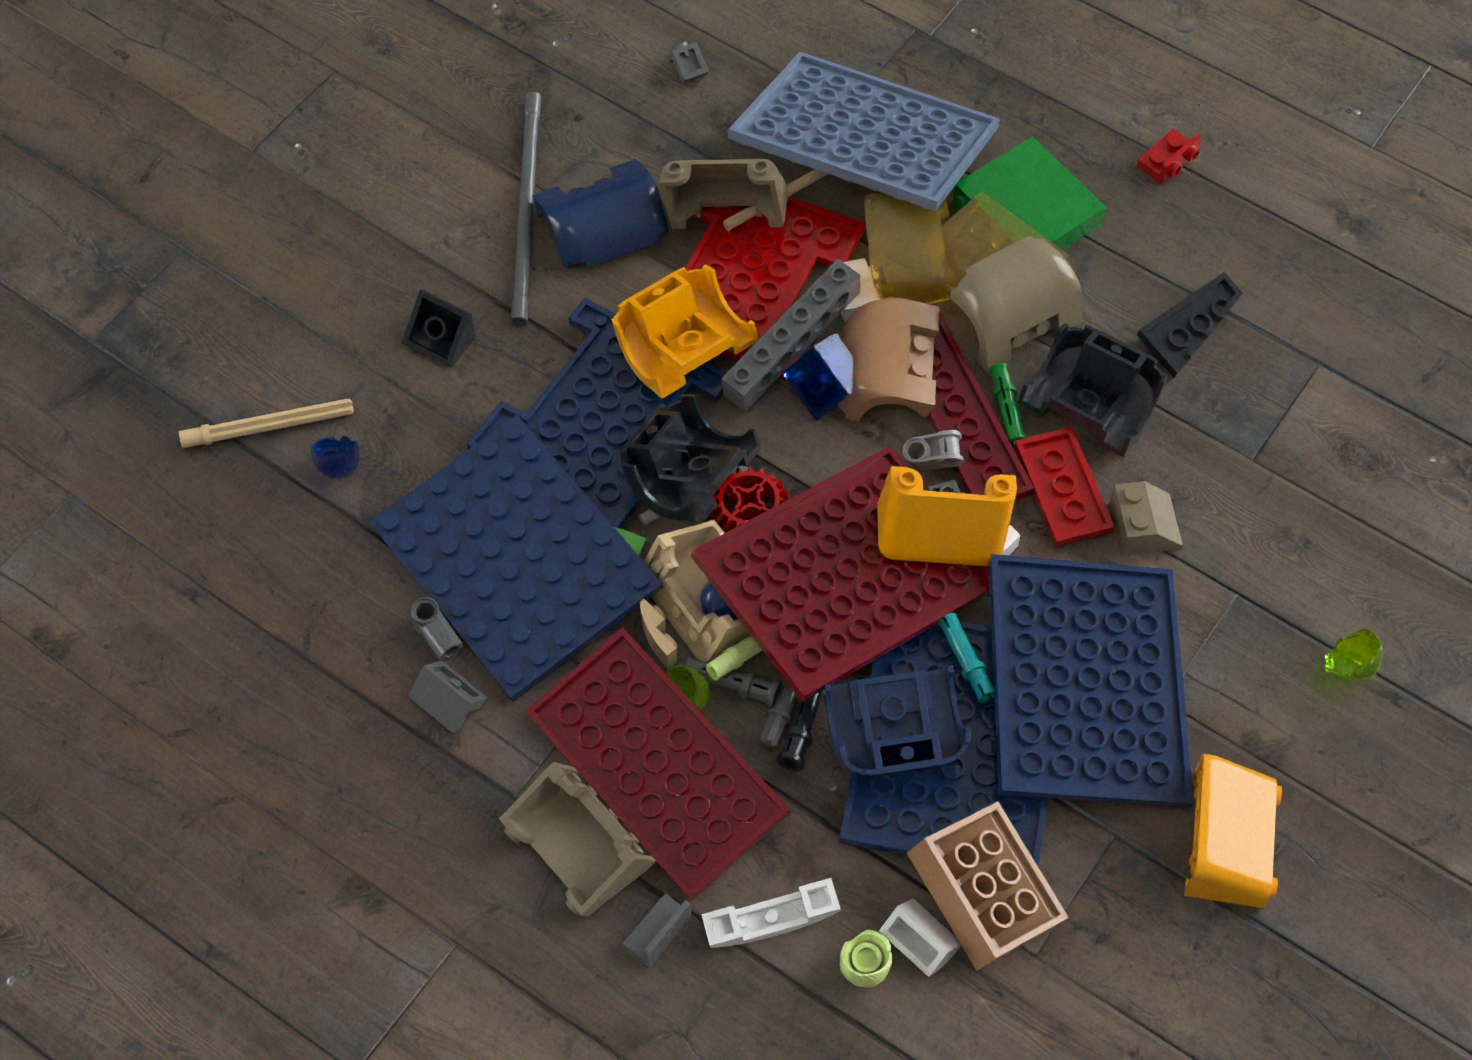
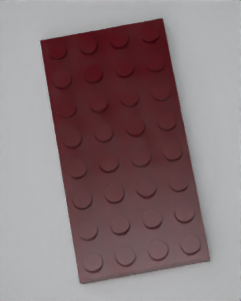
[525,627,791,901]

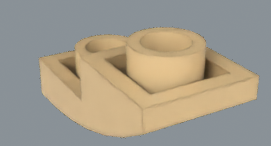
[639,599,677,669]

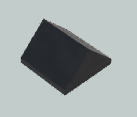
[401,289,475,367]

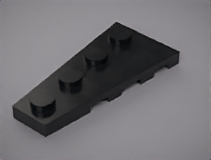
[1137,272,1243,378]

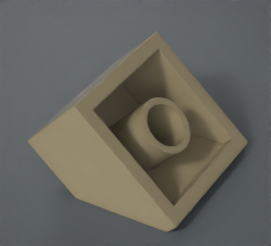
[1109,481,1183,555]

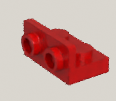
[1136,129,1202,185]

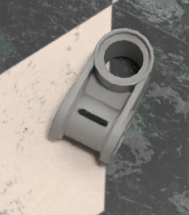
[902,430,964,472]

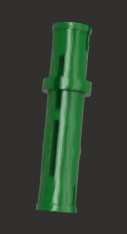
[989,363,1026,447]

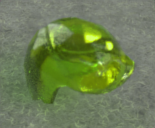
[1325,629,1383,681]
[666,665,710,712]

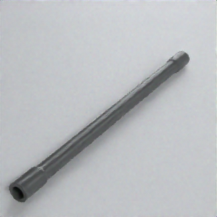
[510,92,542,327]

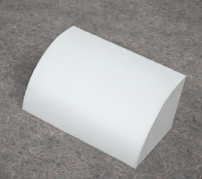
[879,899,961,977]

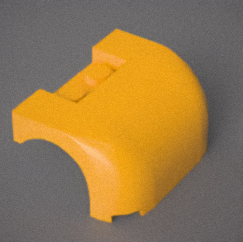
[611,265,759,399]

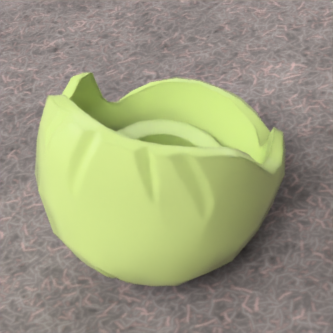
[840,929,892,988]

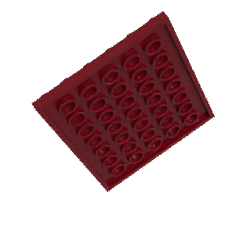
[691,446,990,702]

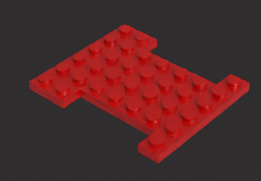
[685,197,866,381]

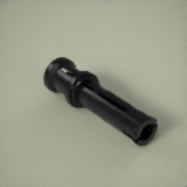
[776,690,823,771]

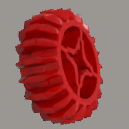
[709,465,789,533]

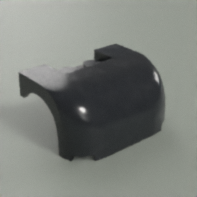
[1017,323,1168,457]
[619,394,761,524]

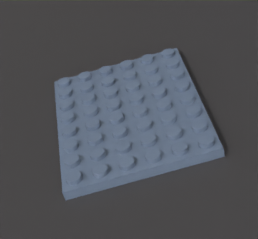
[728,52,1000,211]

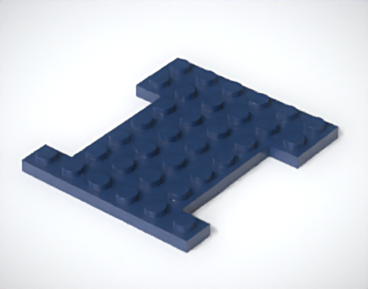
[466,298,727,529]

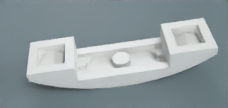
[701,878,841,948]

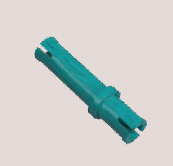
[938,613,995,703]

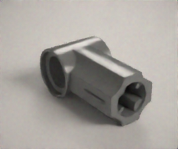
[411,597,463,661]

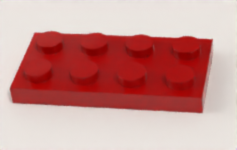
[1014,427,1114,547]

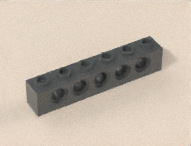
[721,259,860,412]

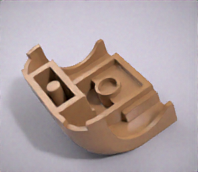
[832,298,940,422]

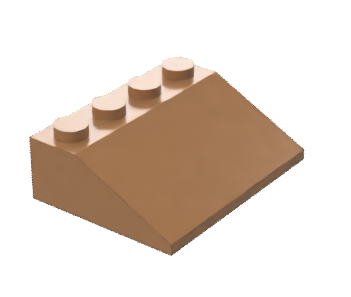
[907,802,1069,971]

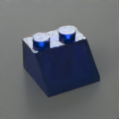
[782,333,853,421]

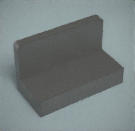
[409,661,488,733]
[623,893,692,968]

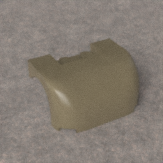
[950,236,1083,373]

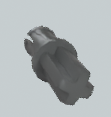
[759,686,798,748]

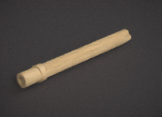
[179,399,354,449]

